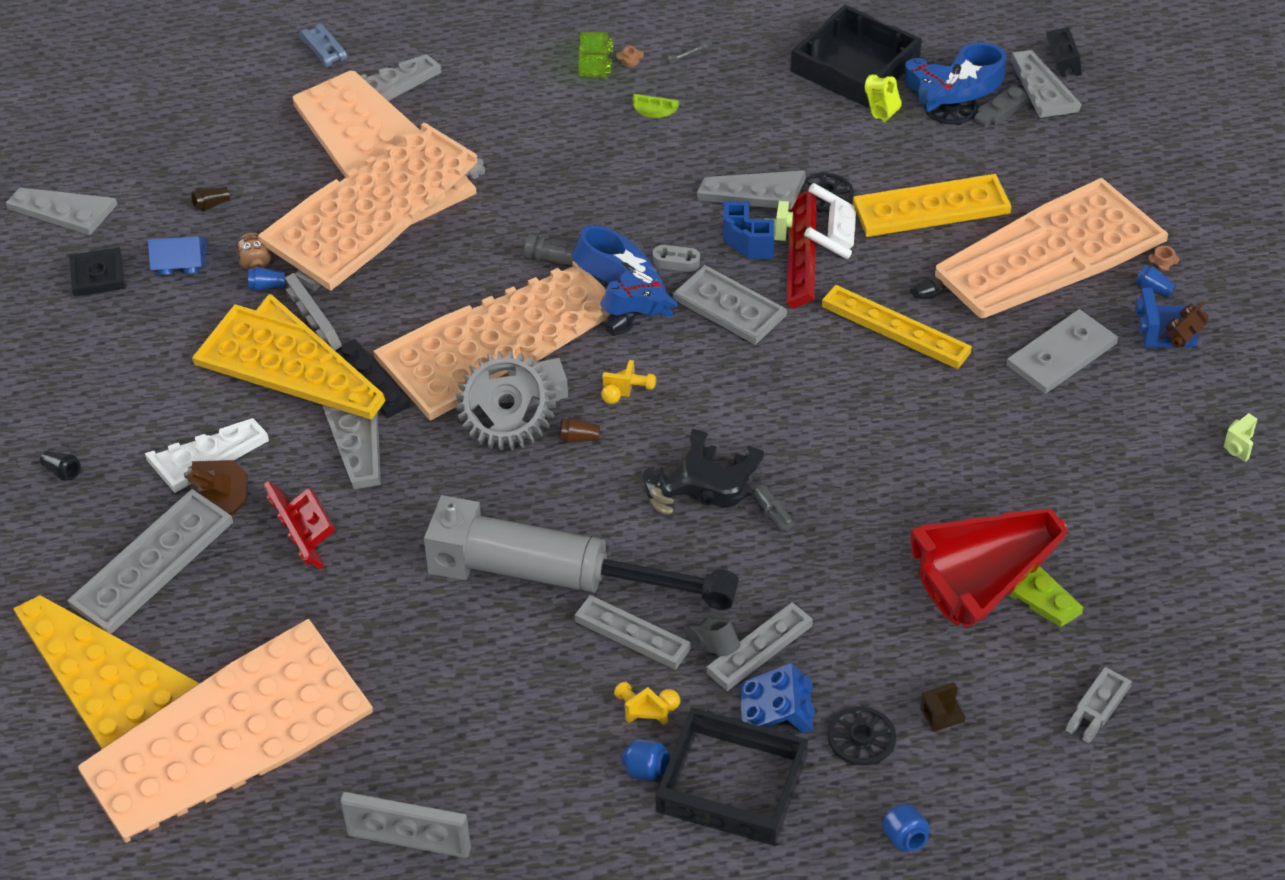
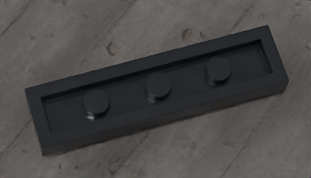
[335,339,410,419]

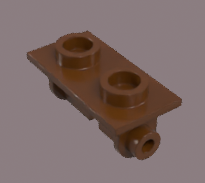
[1159,301,1208,348]

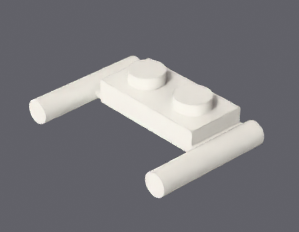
[805,183,856,259]

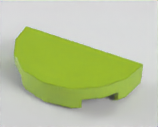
[633,94,679,118]

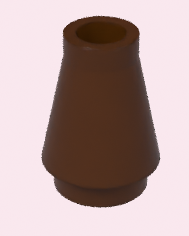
[560,416,600,443]

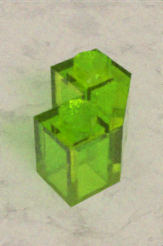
[578,32,614,79]

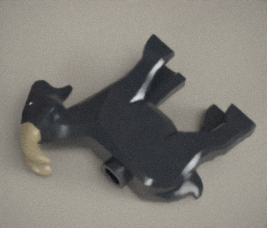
[643,428,764,515]

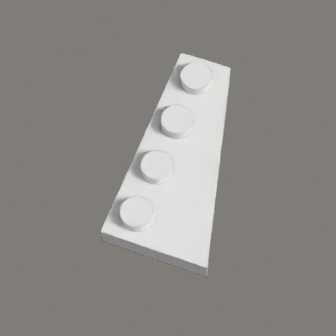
[145,418,269,493]

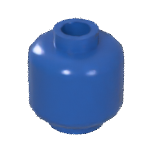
[622,739,670,781]
[882,804,930,852]

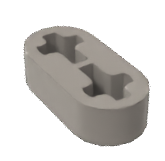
[653,245,700,272]

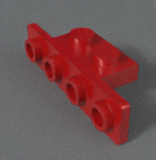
[264,480,336,569]

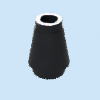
[40,451,81,481]

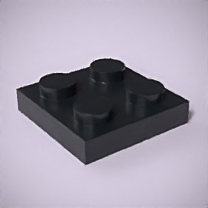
[69,247,125,297]

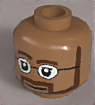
[236,233,271,270]

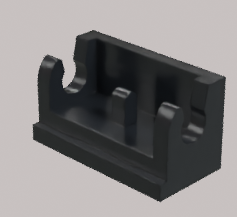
[1046,27,1082,77]

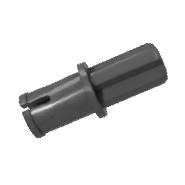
[753,486,794,532]

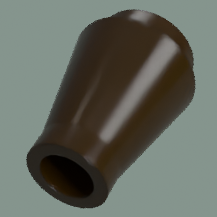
[191,187,230,212]

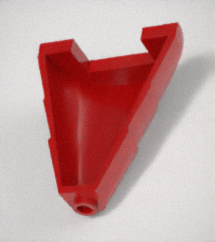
[910,509,1068,628]

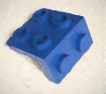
[1135,288,1198,347]
[740,663,815,733]

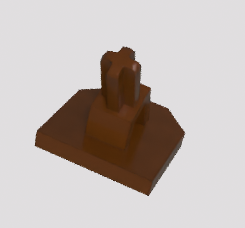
[184,460,248,515]

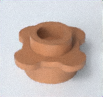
[616,46,644,67]
[1148,246,1179,271]

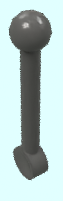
[667,42,709,65]

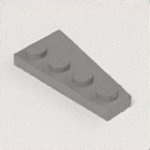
[323,405,381,489]

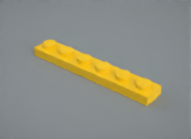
[822,285,972,369]

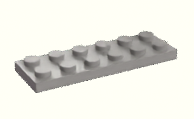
[67,489,233,634]

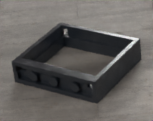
[655,707,808,846]

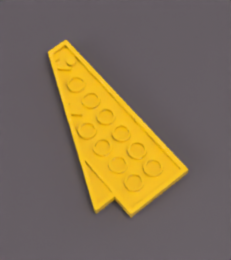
[192,294,385,420]
[13,595,200,750]

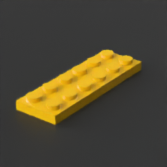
[853,174,1011,237]

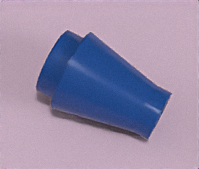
[1135,265,1176,298]
[248,266,285,291]

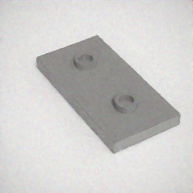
[673,265,787,345]
[1006,309,1118,394]
[340,792,471,858]

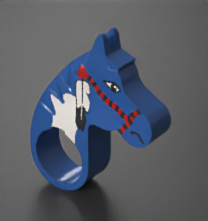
[905,42,1007,112]
[572,225,678,317]

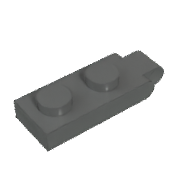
[974,85,1031,128]

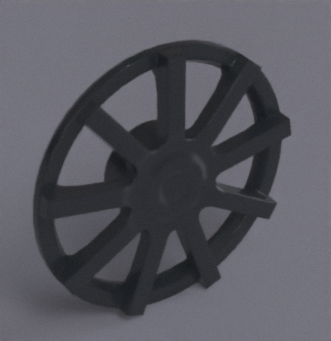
[924,99,978,125]
[799,173,854,213]
[828,707,896,766]

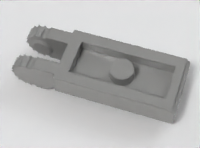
[1066,667,1132,743]

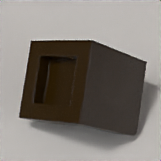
[920,682,966,732]

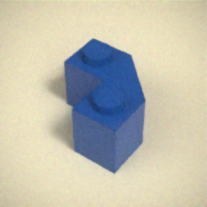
[723,201,774,259]

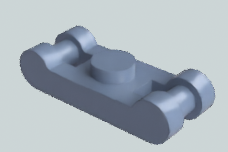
[299,23,347,68]

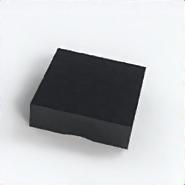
[791,4,922,108]

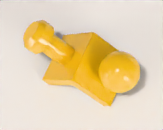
[601,360,656,404]
[614,682,680,725]

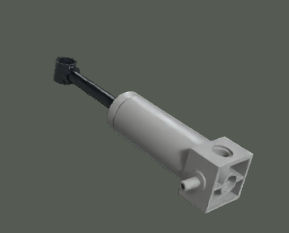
[424,495,739,610]

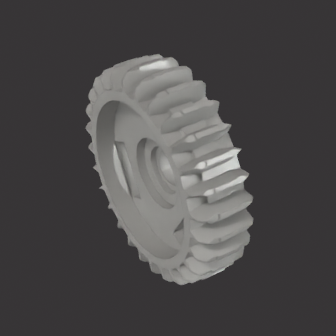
[456,351,556,451]

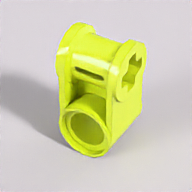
[865,75,902,122]

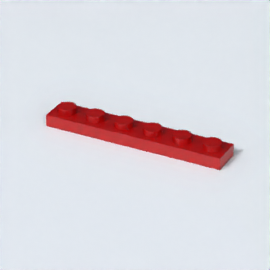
[787,190,816,309]

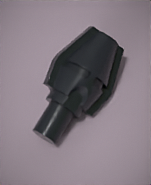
[910,278,947,299]
[604,312,640,336]

